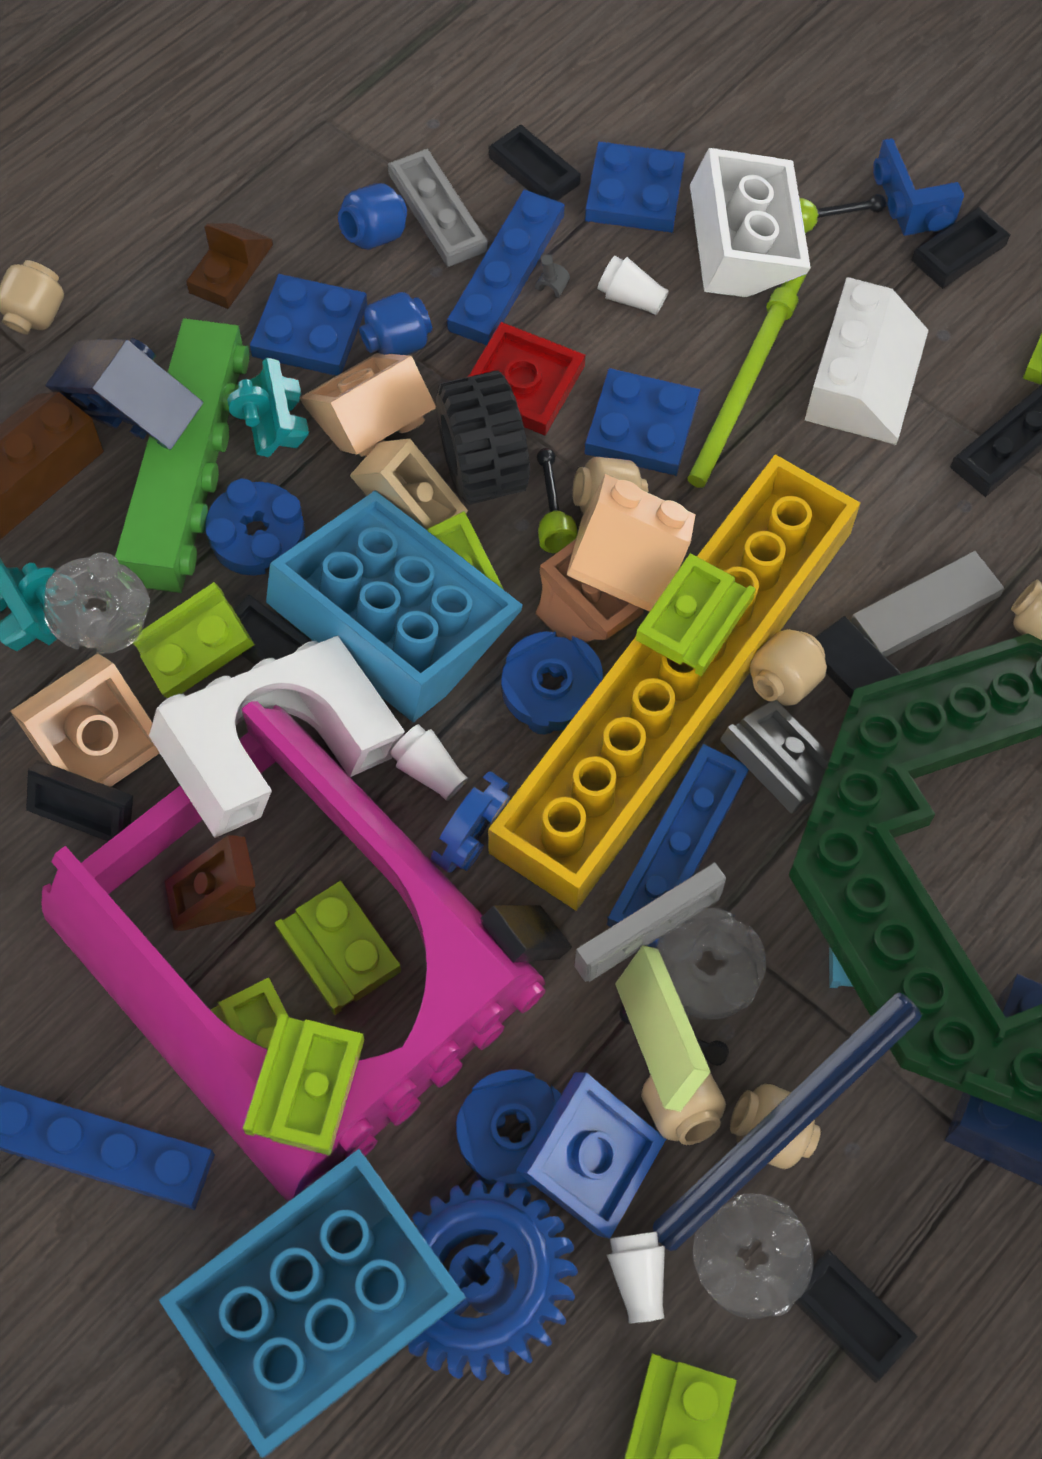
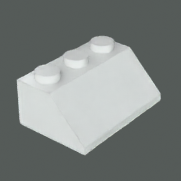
[690,148,811,297]
[805,277,928,445]

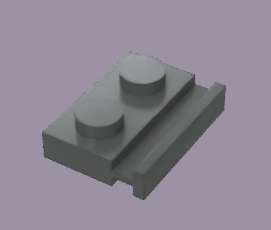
[720,700,831,814]

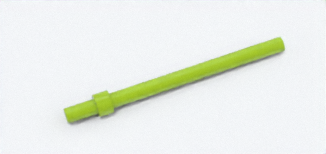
[688,274,807,488]

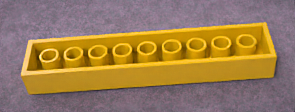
[488,454,861,911]

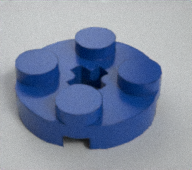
[205,479,306,576]
[501,631,603,735]
[430,771,511,873]
[456,1069,561,1189]

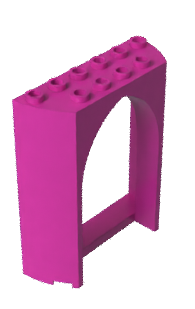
[41,701,546,1203]

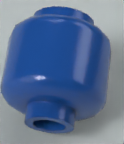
[338,183,407,249]
[359,292,432,355]

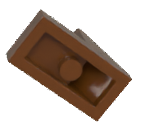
[186,223,273,309]
[164,835,257,931]

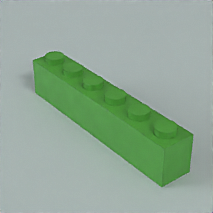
[114,318,249,593]

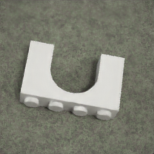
[149,636,405,838]

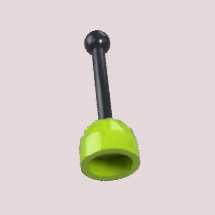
[799,194,886,233]
[537,448,578,553]

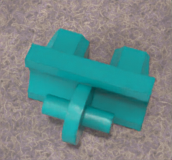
[227,357,309,457]
[0,558,62,651]

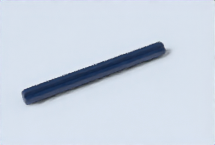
[652,993,922,1251]

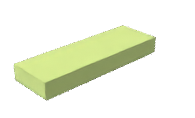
[615,945,711,1112]

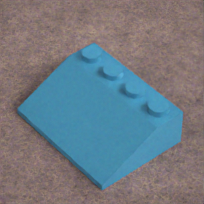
[266,490,523,723]
[159,1149,466,1458]

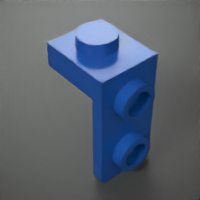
[873,138,964,236]

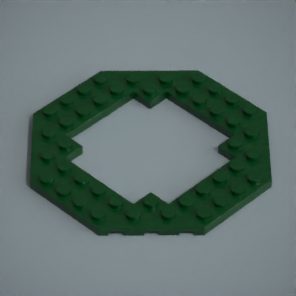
[789,634,1042,1123]

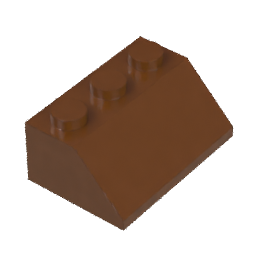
[0,392,104,540]

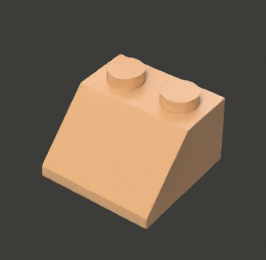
[300,353,436,457]
[567,474,696,612]
[10,653,160,787]

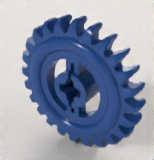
[408,1180,578,1381]

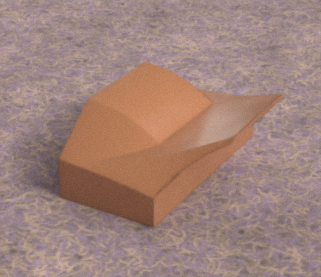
[536,539,644,643]

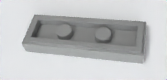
[388,148,487,267]
[850,551,1004,657]
[574,862,726,982]

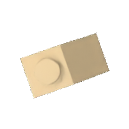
[350,438,468,530]

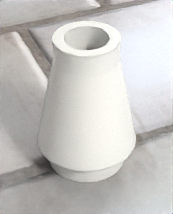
[597,256,669,315]
[390,724,468,801]
[607,1231,665,1323]

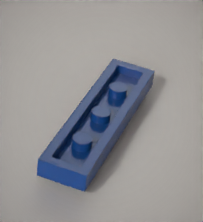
[447,190,564,346]
[607,744,749,948]
[0,1086,215,1210]

